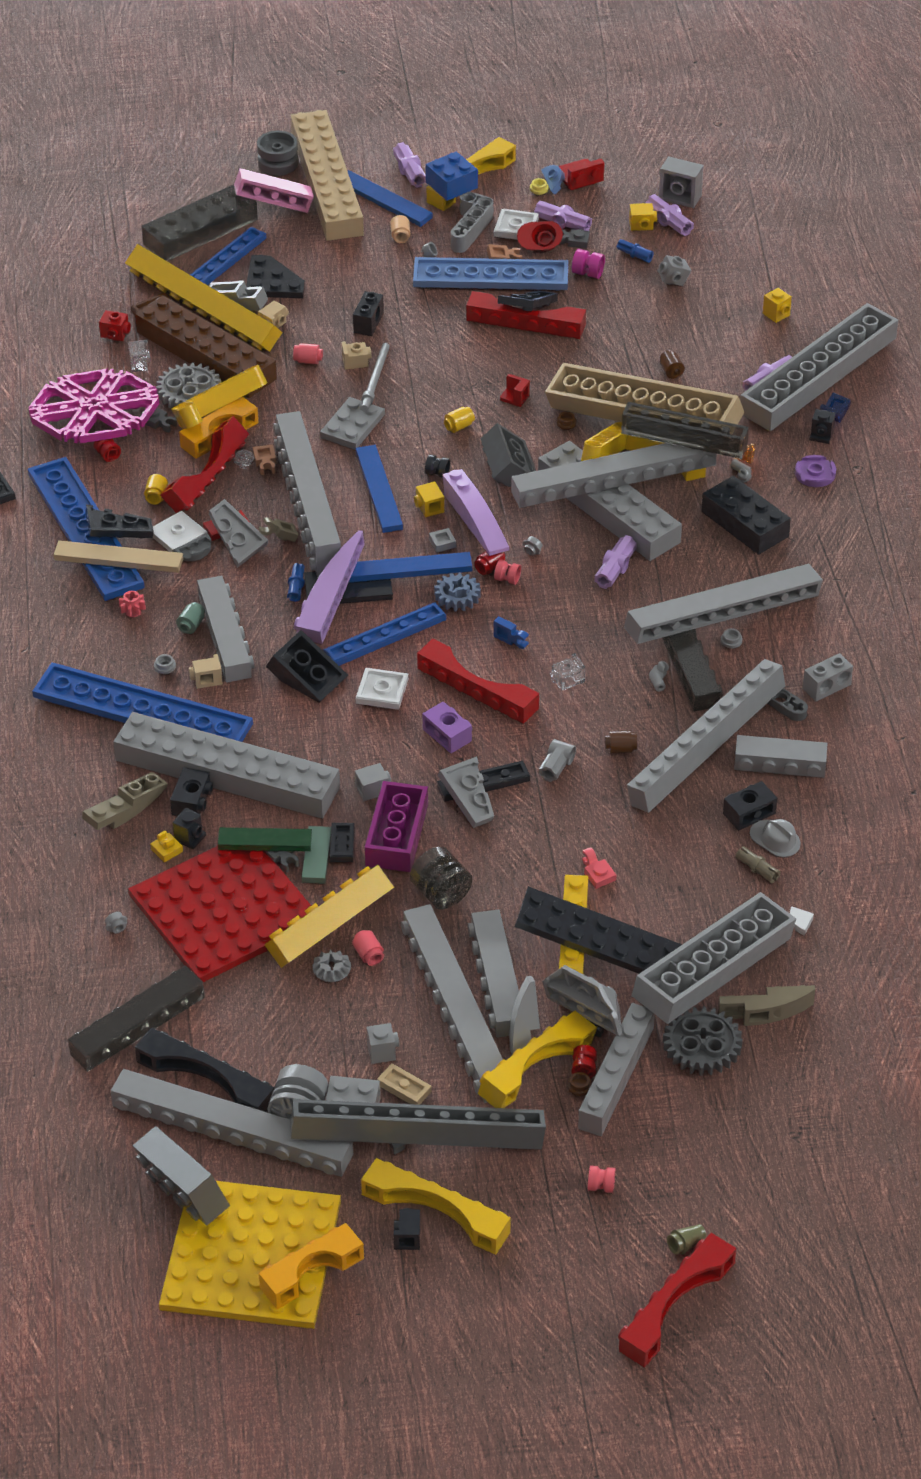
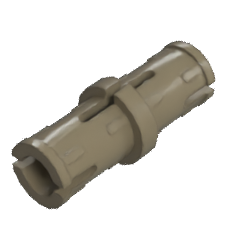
[736,846,780,883]

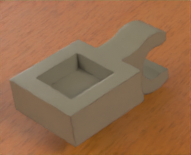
[259,517,299,542]

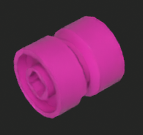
[572,249,605,279]

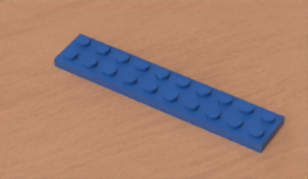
[28,457,145,601]
[32,662,253,742]

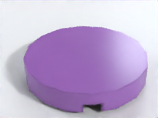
[795,455,836,487]

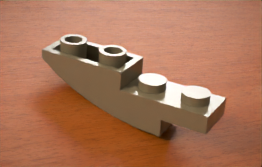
[82,772,168,830]
[718,985,815,1026]

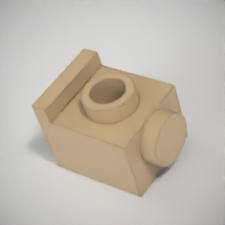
[258,301,289,328]
[341,341,372,370]
[189,654,223,689]

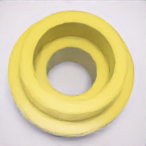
[530,178,549,195]

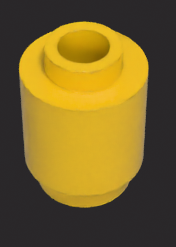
[444,407,475,433]
[144,474,168,505]

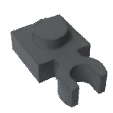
[560,229,590,249]
[139,408,177,432]
[265,851,299,872]

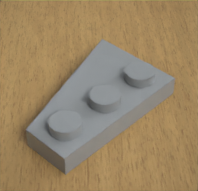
[209,499,268,568]
[438,757,494,828]

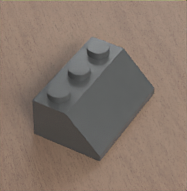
[480,423,536,487]

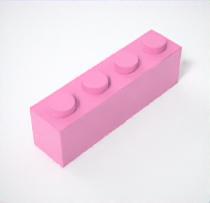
[234,169,314,213]

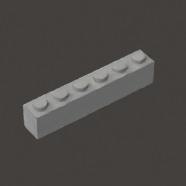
[197,576,254,683]
[468,910,519,1038]
[578,1003,655,1137]

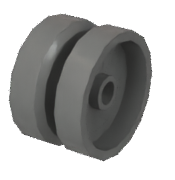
[257,130,298,176]

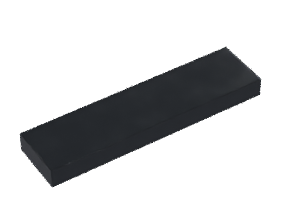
[437,760,530,802]

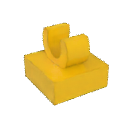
[150,831,183,863]

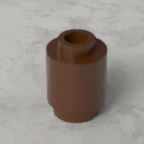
[660,350,685,379]
[605,730,637,753]

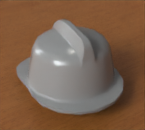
[750,819,801,857]

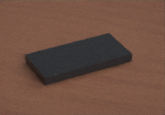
[304,571,393,604]

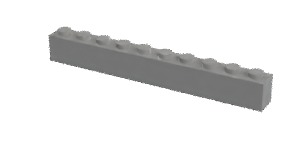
[511,434,717,508]
[624,564,823,644]
[627,659,785,813]
[401,904,503,1103]
[111,1069,353,1177]

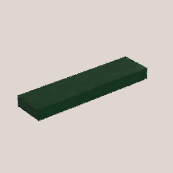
[218,827,312,852]

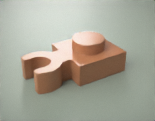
[487,244,522,259]
[253,445,276,475]

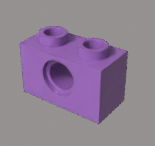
[422,702,472,753]

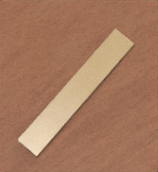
[54,541,183,573]

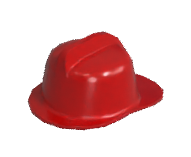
[517,221,563,251]

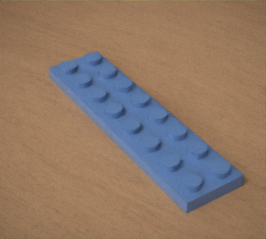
[413,257,568,291]

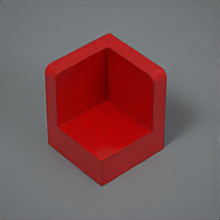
[500,374,530,407]

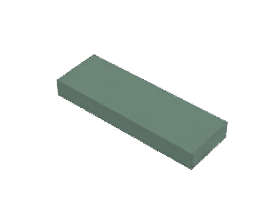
[302,826,331,884]

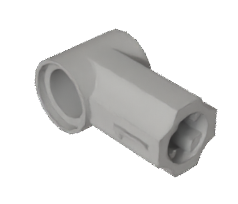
[539,739,576,782]

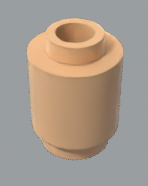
[390,215,410,243]

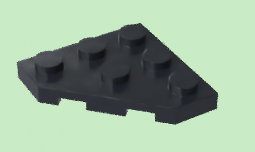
[246,255,305,299]

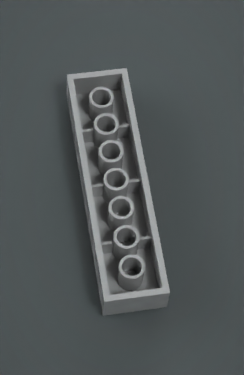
[538,441,682,561]
[631,892,796,1024]

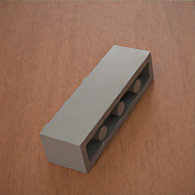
[734,735,827,778]

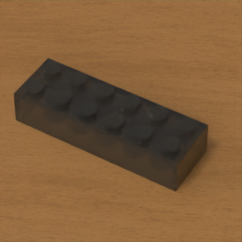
[141,184,258,261]

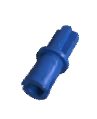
[616,240,654,263]
[287,563,305,602]

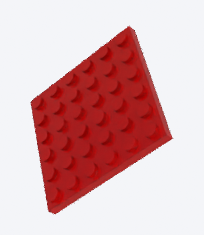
[128,846,311,984]

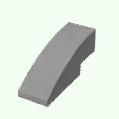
[209,281,268,311]
[509,976,540,1054]

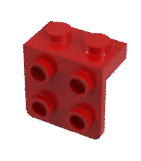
[558,159,604,190]

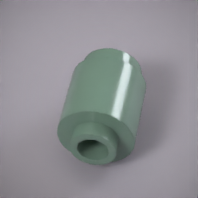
[176,602,205,634]

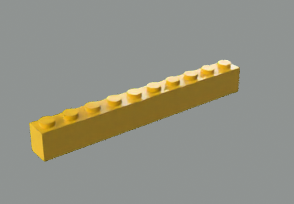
[125,244,283,352]

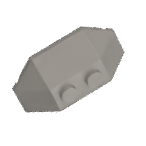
[542,965,622,1036]

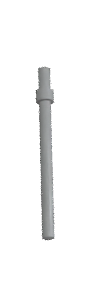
[360,343,390,412]

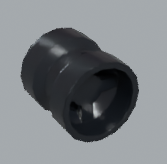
[425,454,451,478]

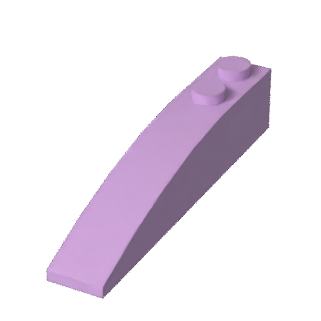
[443,469,509,556]
[294,531,365,644]

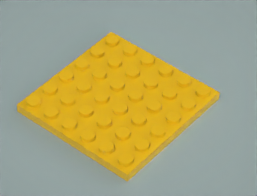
[159,1181,341,1329]

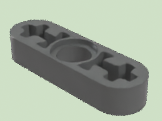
[767,688,808,721]

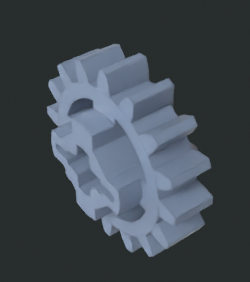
[434,572,481,611]

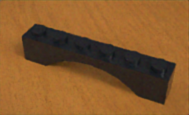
[135,1027,275,1112]

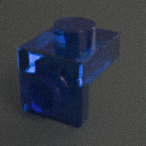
[820,393,851,423]

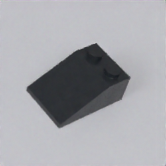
[266,630,348,703]

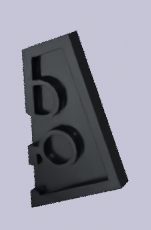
[498,291,558,311]
[85,504,154,539]

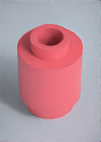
[293,343,323,365]
[352,930,384,966]

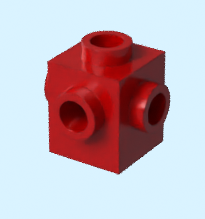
[99,310,131,341]

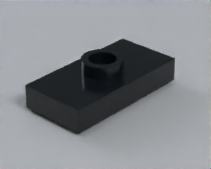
[330,823,355,862]

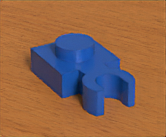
[494,616,529,649]

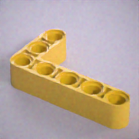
[171,365,267,429]
[581,422,670,461]

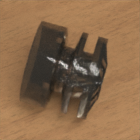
[410,846,473,910]

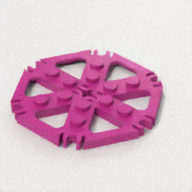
[29,369,160,443]

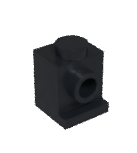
[809,409,836,444]
[173,808,206,850]
[393,1208,420,1250]

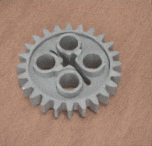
[156,363,221,408]

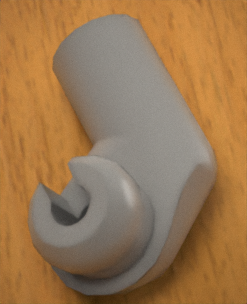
[730,459,752,482]
[649,661,669,692]

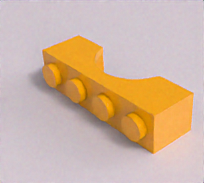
[179,396,258,459]
[259,1223,364,1309]

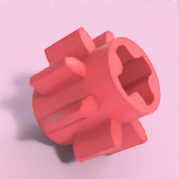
[119,591,146,617]

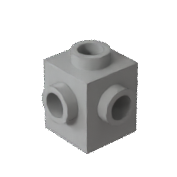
[657,255,691,286]

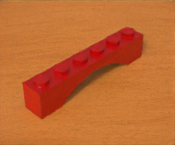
[466,291,586,339]
[160,416,249,513]
[417,638,539,724]
[618,1233,737,1368]

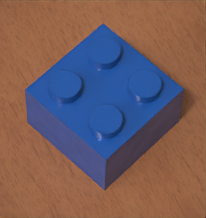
[425,151,478,201]

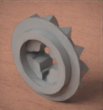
[312,949,351,982]

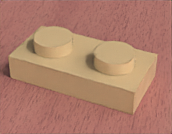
[377,1063,432,1105]

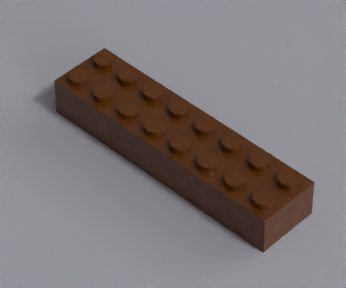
[135,295,277,398]

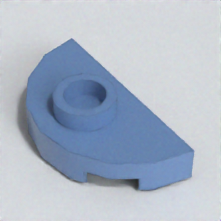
[541,165,565,195]

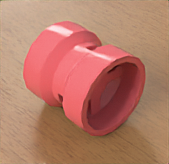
[494,560,521,585]
[587,1165,616,1193]

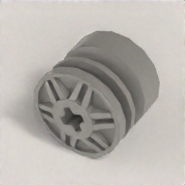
[267,1064,329,1120]

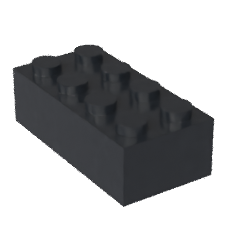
[701,476,791,555]

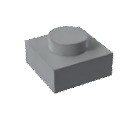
[429,528,456,553]

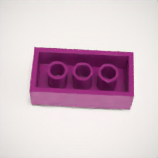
[365,781,428,872]

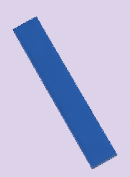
[347,170,433,227]
[190,227,266,285]
[356,445,403,533]
[349,552,472,582]
[323,602,446,666]

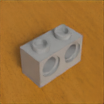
[803,653,853,701]

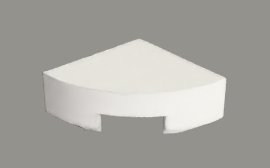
[790,907,814,935]

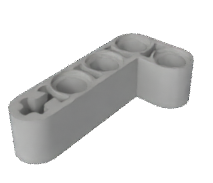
[451,192,494,253]

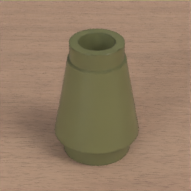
[667,1224,706,1255]

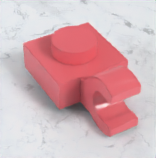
[582,847,616,889]

